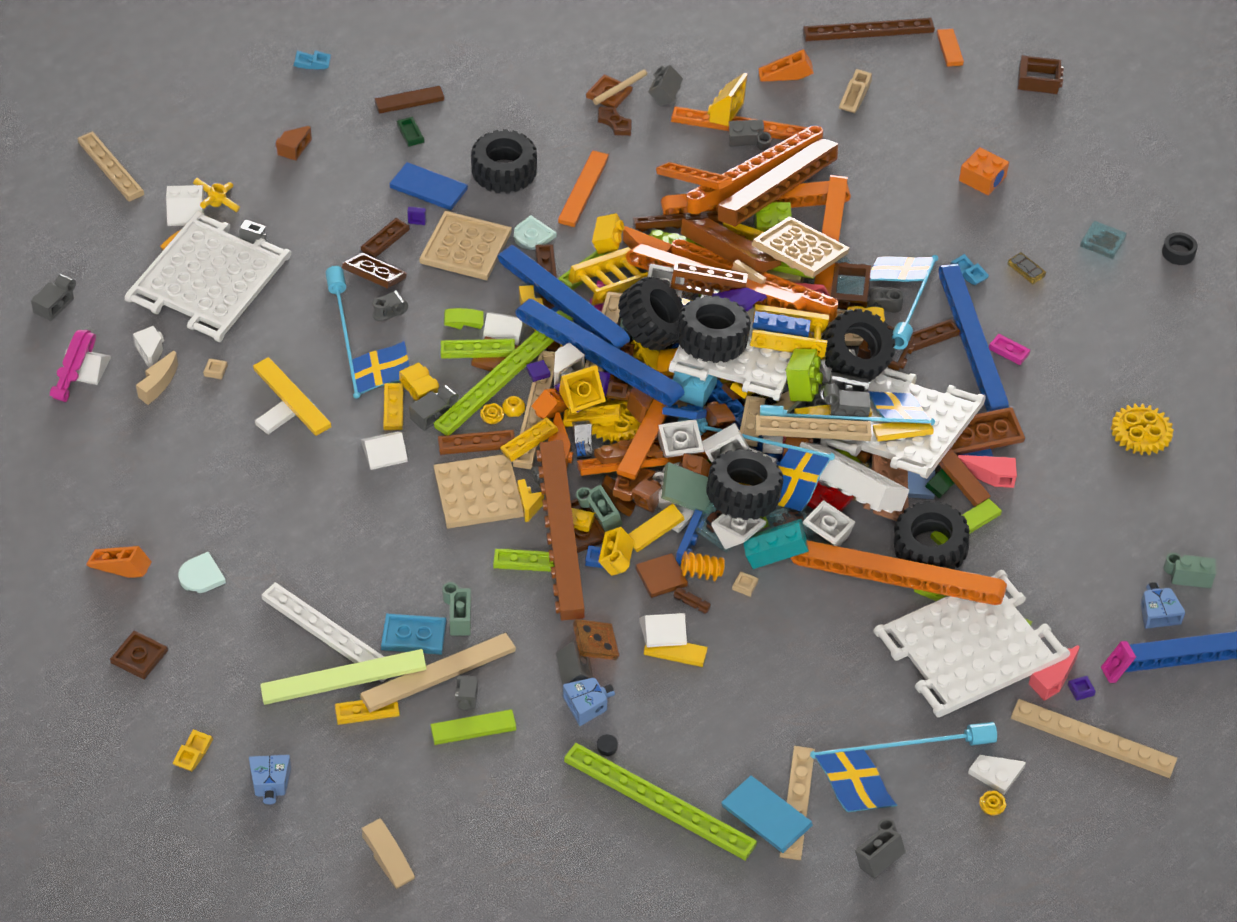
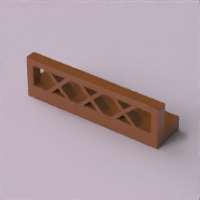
[671,261,748,296]

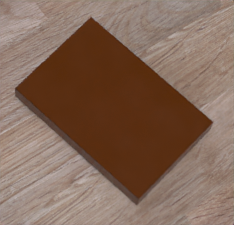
[342,253,407,289]
[571,498,605,553]

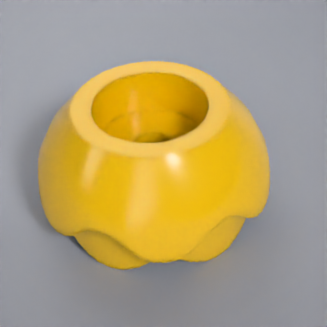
[502,396,525,417]
[480,403,504,425]
[980,791,1006,816]

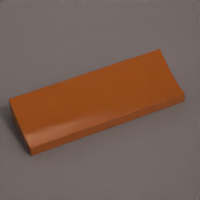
[681,218,781,274]
[951,407,1025,456]

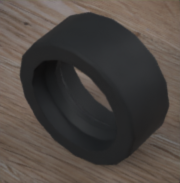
[1162,232,1198,265]

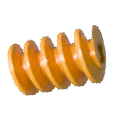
[681,551,725,581]

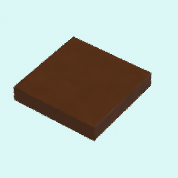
[110,630,168,680]

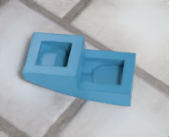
[293,50,331,69]
[950,254,989,285]

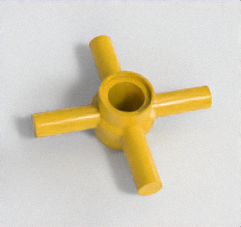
[193,178,240,213]

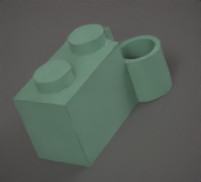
[576,484,623,532]
[1163,553,1216,588]
[442,582,471,636]

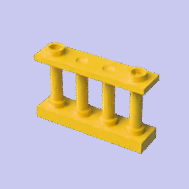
[568,247,649,306]
[750,304,829,357]

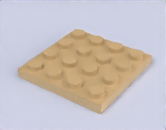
[420,211,512,280]
[752,216,850,278]
[433,454,524,529]

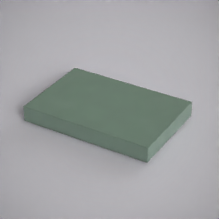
[661,462,716,516]

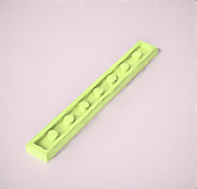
[260,649,427,705]

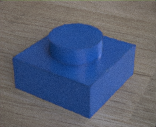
[585,545,604,568]

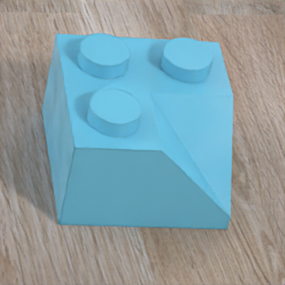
[672,371,717,407]

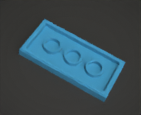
[721,775,813,853]

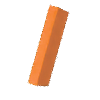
[937,29,964,67]

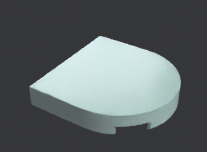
[514,215,557,250]
[178,552,226,593]

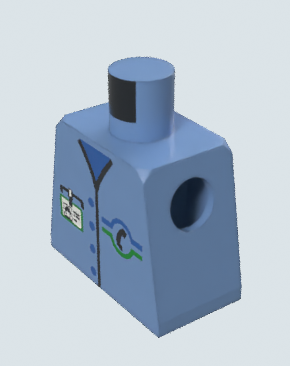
[1141,582,1185,629]
[563,678,615,726]
[249,755,291,805]

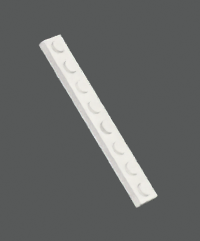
[261,582,387,682]

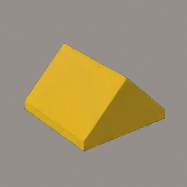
[559,365,606,413]

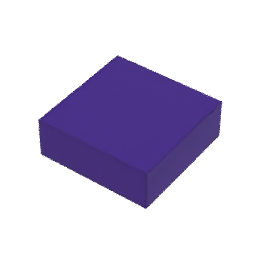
[407,207,426,225]
[526,360,550,382]
[1068,676,1096,701]

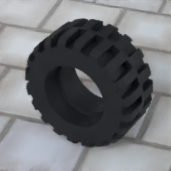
[471,129,537,194]
[618,277,685,351]
[676,296,751,363]
[822,309,896,381]
[706,449,783,520]
[894,501,970,570]

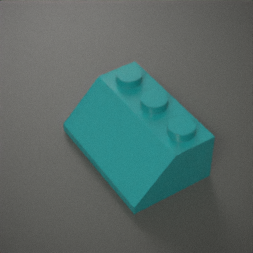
[743,519,809,569]

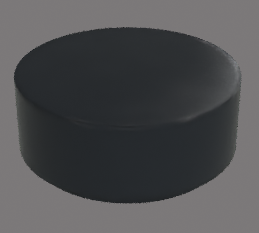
[597,734,618,756]

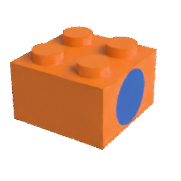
[959,147,1009,196]

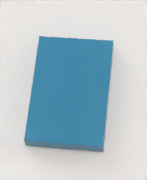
[381,613,447,655]

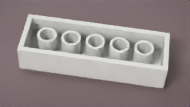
[800,442,909,513]

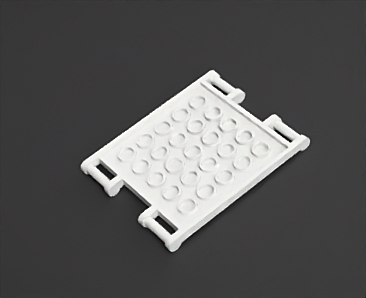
[125,211,292,342]
[669,289,795,401]
[820,367,985,479]
[873,570,1070,717]

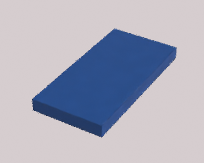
[390,162,468,211]

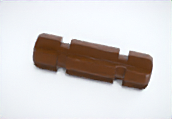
[673,587,711,613]

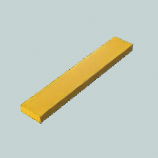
[253,357,331,436]

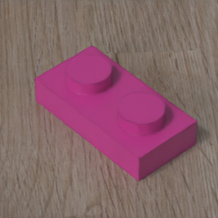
[989,334,1030,365]
[1101,641,1136,683]

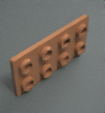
[863,454,908,521]

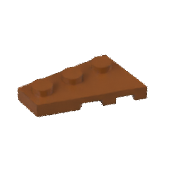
[594,438,663,464]
[613,468,656,502]

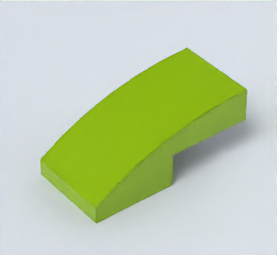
[444,308,483,329]

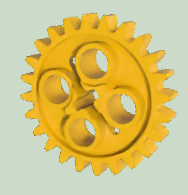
[591,398,641,444]
[1111,403,1174,455]

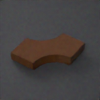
[598,107,632,136]
[601,475,636,517]

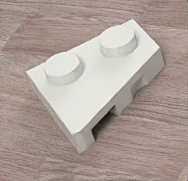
[968,755,1026,795]

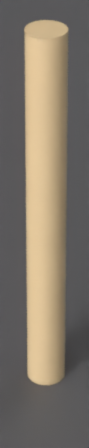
[593,69,647,105]

